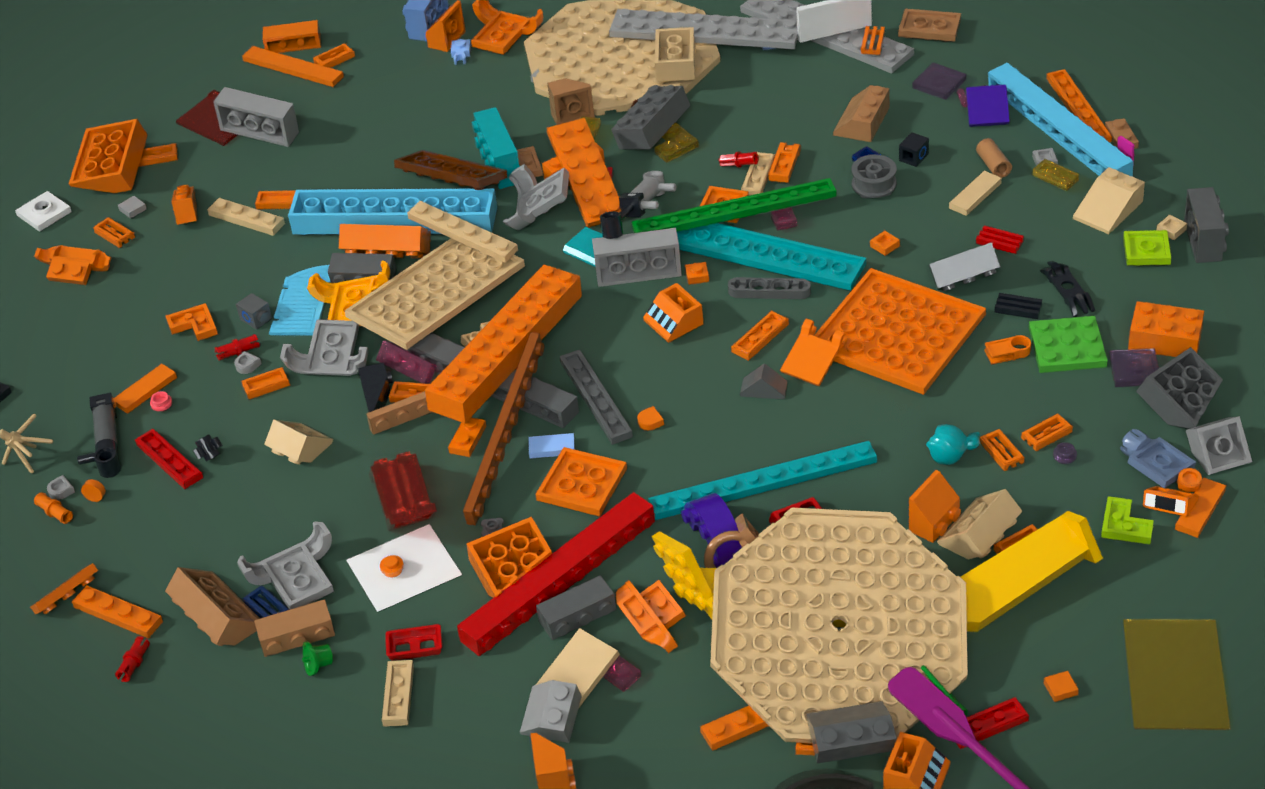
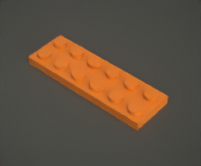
[547,118,620,227]

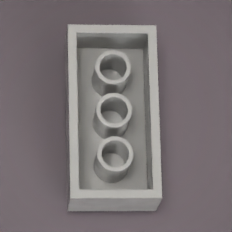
[214,87,299,147]
[592,228,682,287]

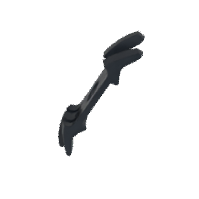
[1040,261,1095,317]

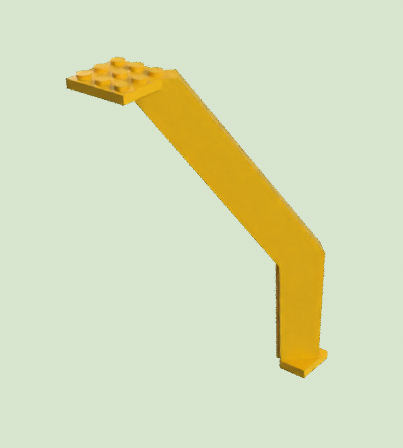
[652,511,1103,632]

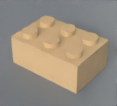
[655,27,695,82]

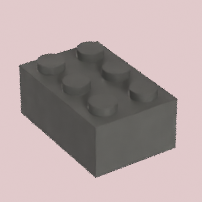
[1184,187,1229,263]

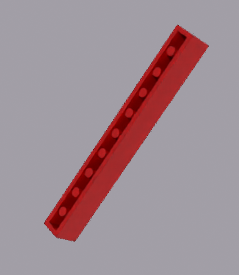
[457,492,655,657]

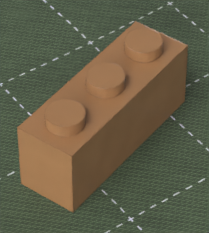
[254,599,335,657]

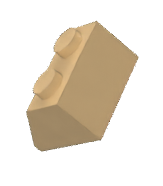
[264,419,333,465]

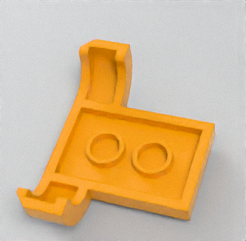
[307,261,390,326]

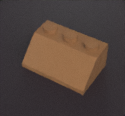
[833,85,889,142]

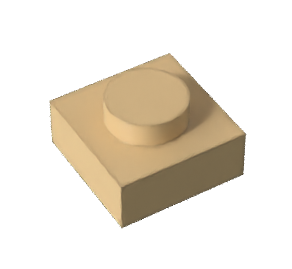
[1157,215,1187,240]

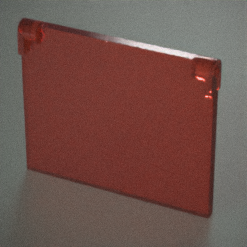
[176,90,238,146]

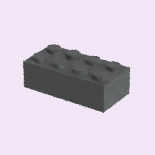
[611,85,691,149]

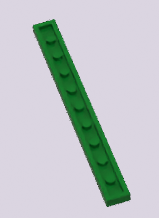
[631,178,837,233]

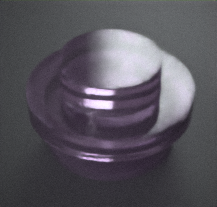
[1053,442,1077,464]

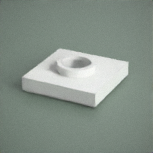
[15,191,72,232]

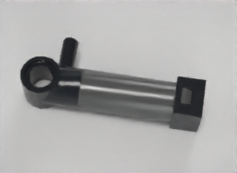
[77,392,121,478]

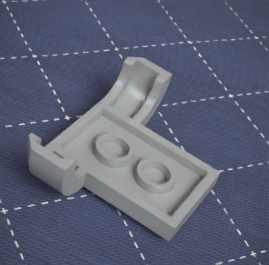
[503,164,569,230]
[280,320,368,376]
[237,521,334,610]

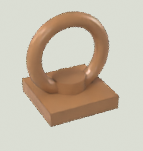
[704,513,759,568]

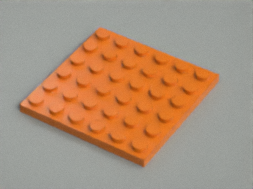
[814,268,986,395]

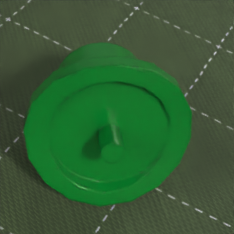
[302,641,333,676]

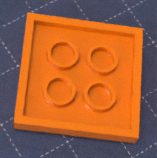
[535,447,627,516]

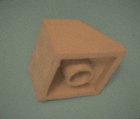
[547,78,595,125]

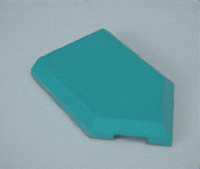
[563,227,603,267]

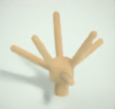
[0,414,53,474]

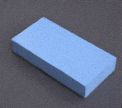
[529,433,575,458]

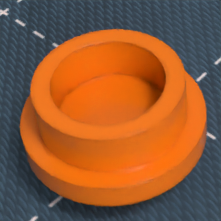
[380,555,404,578]

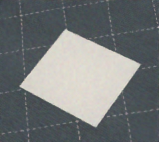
[346,524,462,612]

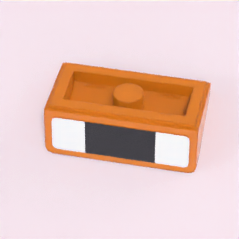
[1143,486,1199,516]

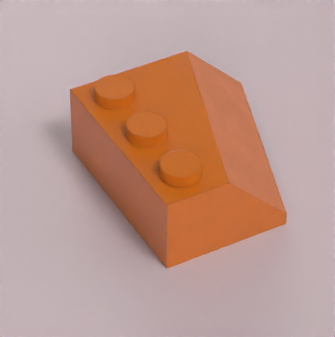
[466,517,552,598]

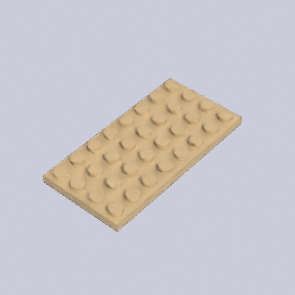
[345,238,525,350]

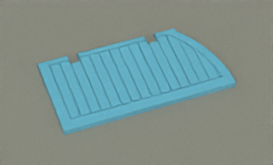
[269,265,331,335]

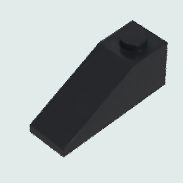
[358,362,393,412]

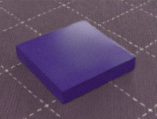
[966,85,1010,127]

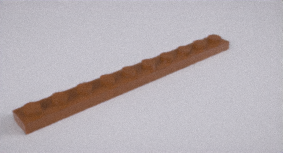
[463,332,544,526]

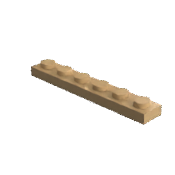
[407,201,518,263]

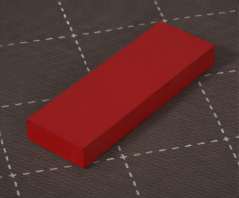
[956,697,1029,749]

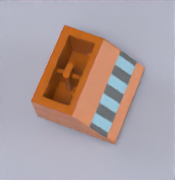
[643,283,704,343]
[883,732,951,789]

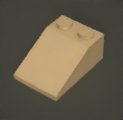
[1073,167,1145,234]

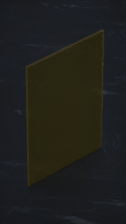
[1123,619,1230,730]

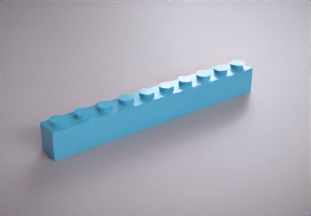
[988,63,1133,177]

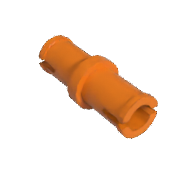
[34,492,73,524]

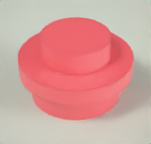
[150,391,172,411]

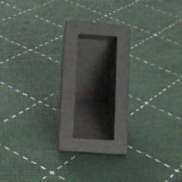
[740,363,788,400]

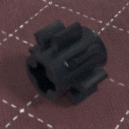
[193,434,223,462]

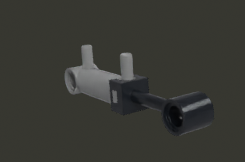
[600,171,676,239]

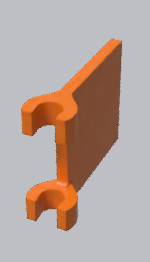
[780,318,848,386]

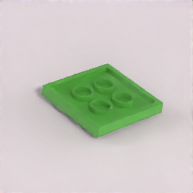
[1029,316,1108,373]

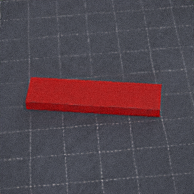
[135,429,203,489]

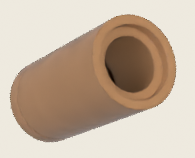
[976,138,1012,178]

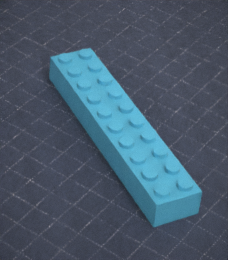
[288,188,497,235]

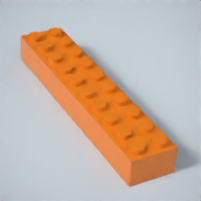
[425,265,582,424]

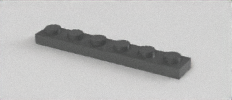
[559,349,633,445]

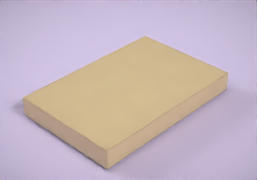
[536,628,620,709]

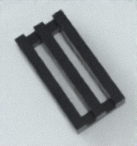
[994,293,1042,319]

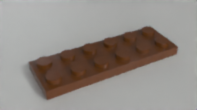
[394,150,507,190]

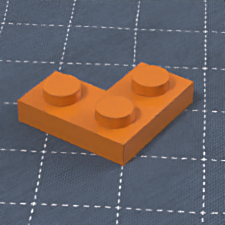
[165,303,218,341]

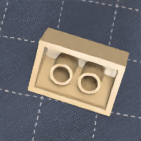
[937,489,1022,560]

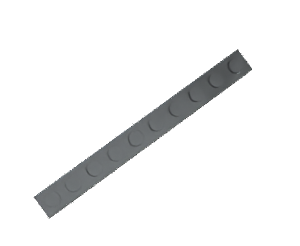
[389,333,579,429]

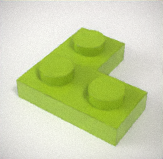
[1101,496,1154,544]

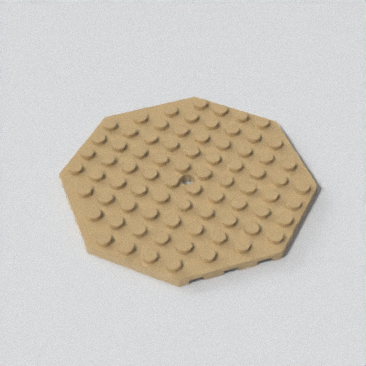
[524,0,720,116]
[710,508,968,743]

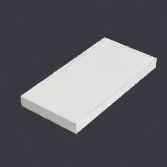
[796,0,872,43]

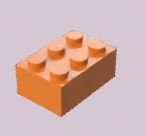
[1128,301,1204,357]

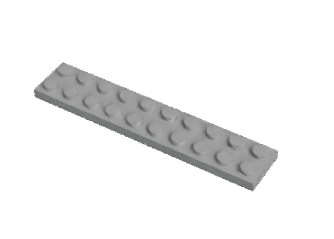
[740,0,914,74]
[609,9,798,49]

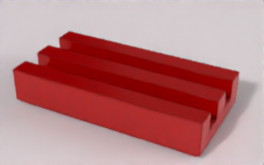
[976,225,1024,254]

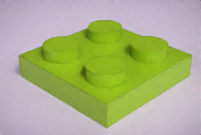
[1123,230,1171,266]

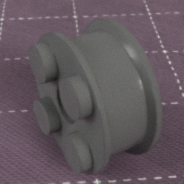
[851,155,897,198]

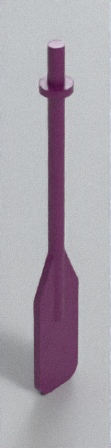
[888,667,1030,789]

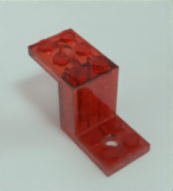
[369,451,437,531]

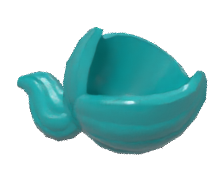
[926,424,980,465]

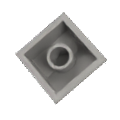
[1186,416,1252,475]
[520,680,582,743]

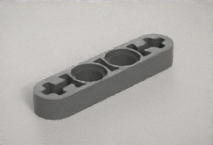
[728,277,811,299]

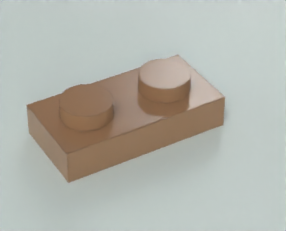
[1105,118,1139,149]
[517,146,543,177]

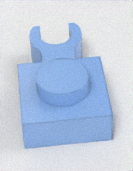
[451,39,471,65]

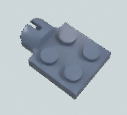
[1120,429,1196,488]

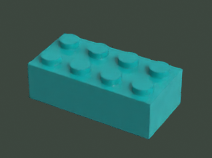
[472,107,520,189]

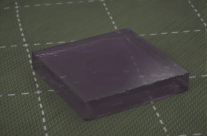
[913,63,967,100]
[1109,348,1159,387]

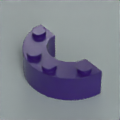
[681,493,743,568]

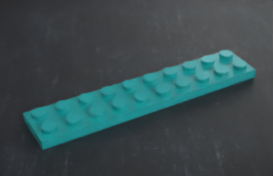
[677,223,866,291]

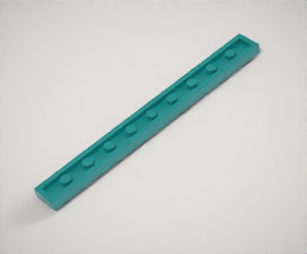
[648,441,877,520]

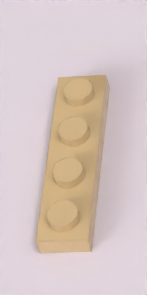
[207,198,285,236]

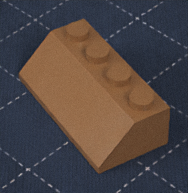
[165,567,260,646]

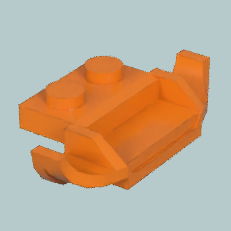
[34,245,112,285]
[616,580,686,653]

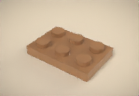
[898,9,961,42]

